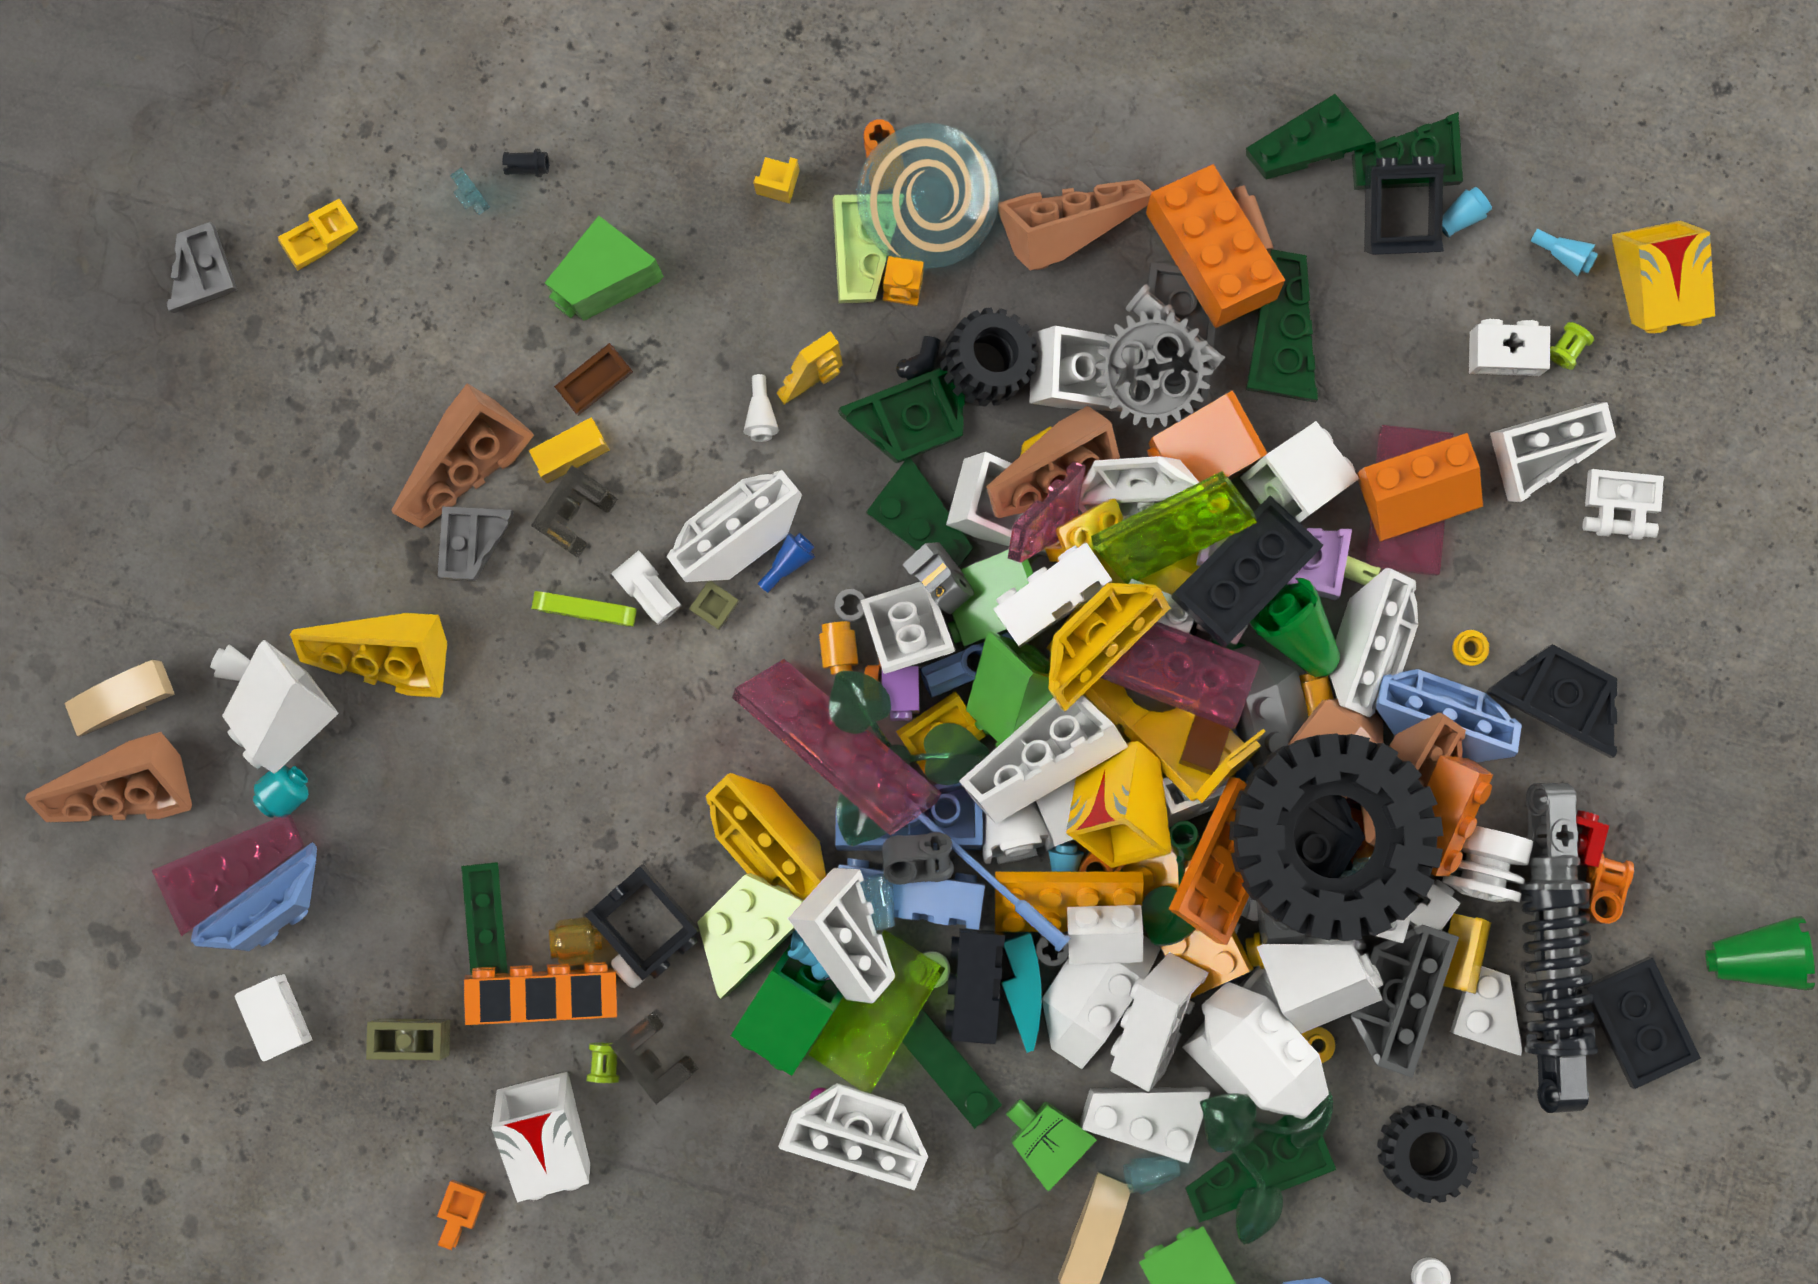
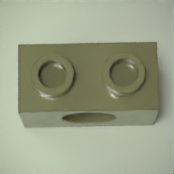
[366,1018,450,1060]

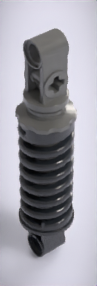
[1519,783,1598,1113]

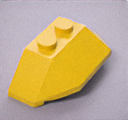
[1048,583,1170,711]
[705,773,826,900]

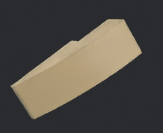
[65,660,175,737]
[1058,1172,1132,1284]

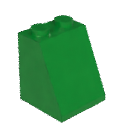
[730,943,843,1076]

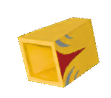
[1612,220,1715,333]
[1066,741,1172,868]

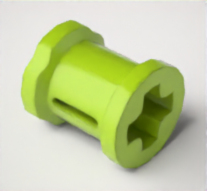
[1550,322,1594,370]
[586,1042,622,1083]

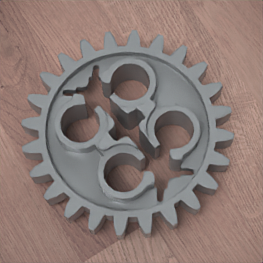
[1095,309,1213,428]

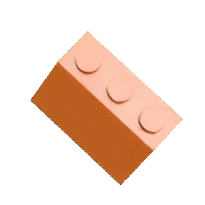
[1356,433,1483,542]
[1427,755,1493,876]

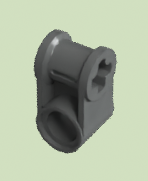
[882,832,954,885]

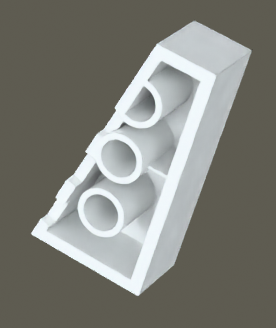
[959,695,1128,824]

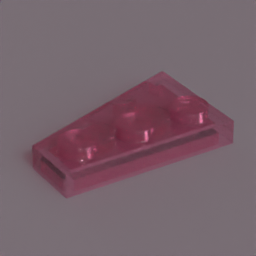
[1008,462,1086,563]

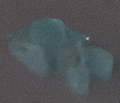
[450,167,490,215]

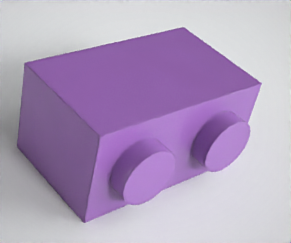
[882,666,919,721]

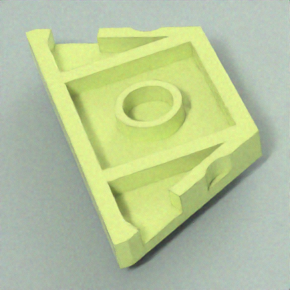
[697,873,804,999]

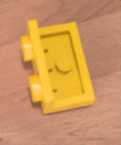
[1045,499,1128,562]
[896,691,986,776]

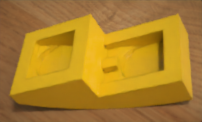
[278,199,359,271]

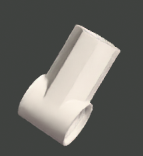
[611,550,682,625]

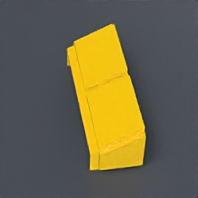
[1047,603,1266,803]

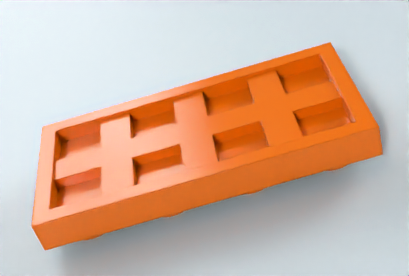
[1169,777,1249,945]

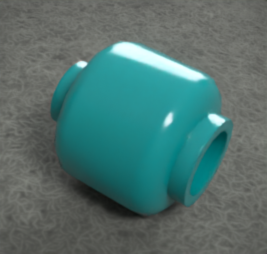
[253,765,309,818]

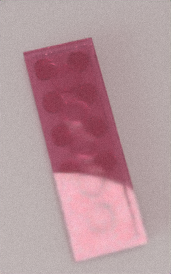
[732,659,941,836]

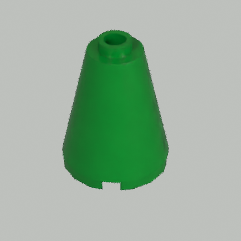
[1250,578,1341,677]
[1705,916,1815,991]

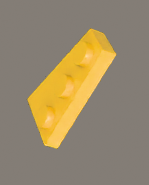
[776,331,843,405]

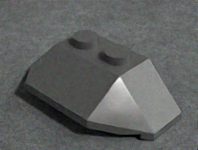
[1215,645,1309,768]
[1350,924,1459,1078]

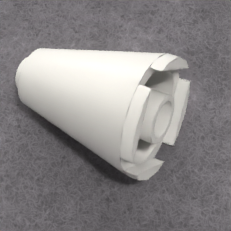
[982,802,1055,864]

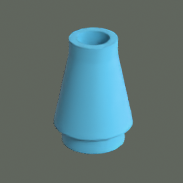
[1442,187,1492,237]

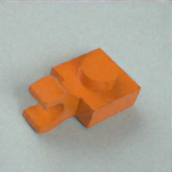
[437,1180,487,1251]

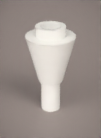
[743,374,779,442]
[210,644,251,681]

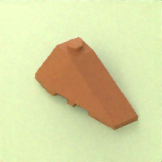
[997,179,1153,271]
[391,383,534,529]
[986,406,1120,519]
[25,732,192,822]

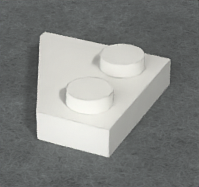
[1450,966,1522,1056]

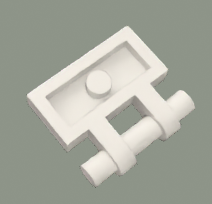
[1583,469,1664,540]

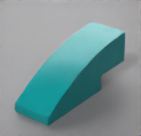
[1001,932,1042,1053]

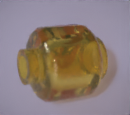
[549,917,602,966]

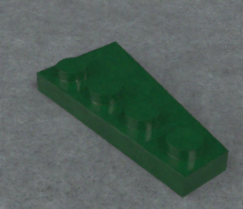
[1246,249,1318,403]
[1185,1111,1336,1223]

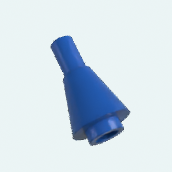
[758,533,815,593]

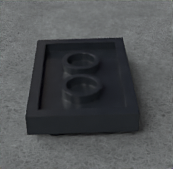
[1583,957,1701,1089]

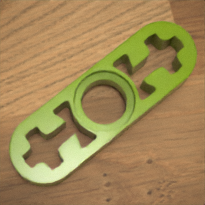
[531,591,637,627]

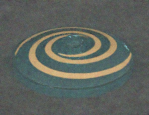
[857,123,999,269]

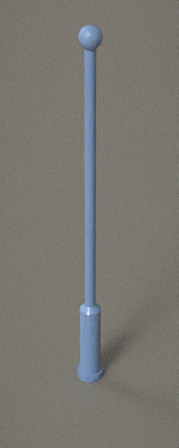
[864,764,1071,952]

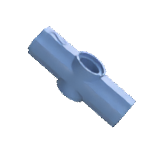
[919,632,1028,698]

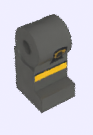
[902,542,974,614]

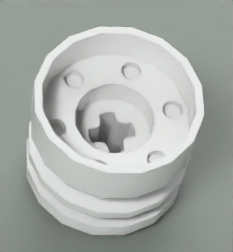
[1442,826,1533,903]

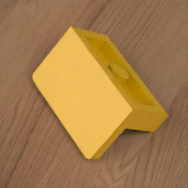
[529,417,610,484]
[1443,914,1491,994]

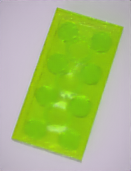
[1091,471,1257,584]
[809,929,946,1094]

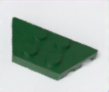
[838,368,965,464]

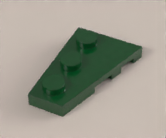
[1246,94,1376,180]
[1352,112,1463,190]
[866,458,973,567]

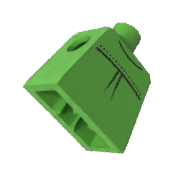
[1006,1099,1097,1191]

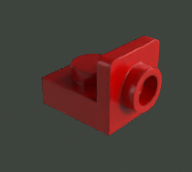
[1576,810,1610,868]

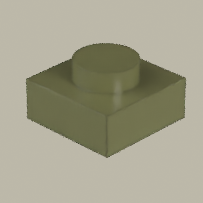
[689,581,740,630]

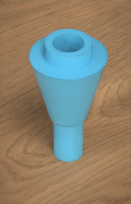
[1531,229,1598,277]
[1048,842,1084,872]

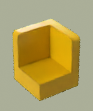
[753,157,800,204]

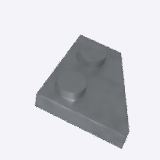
[167,222,237,314]
[437,506,514,581]

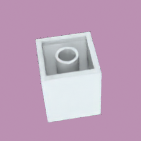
[1240,421,1360,523]
[1257,944,1384,1033]

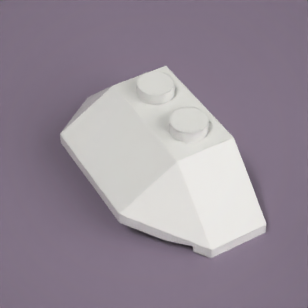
[1074,456,1219,520]
[667,470,802,582]
[1329,568,1418,718]
[1042,935,1161,1069]
[1202,982,1329,1119]
[778,1083,928,1190]

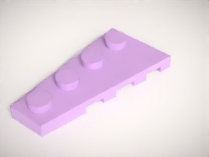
[1196,527,1352,600]

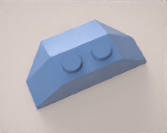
[1376,669,1522,763]
[191,842,317,951]

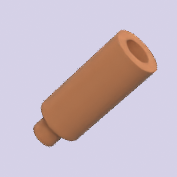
[1232,185,1274,253]

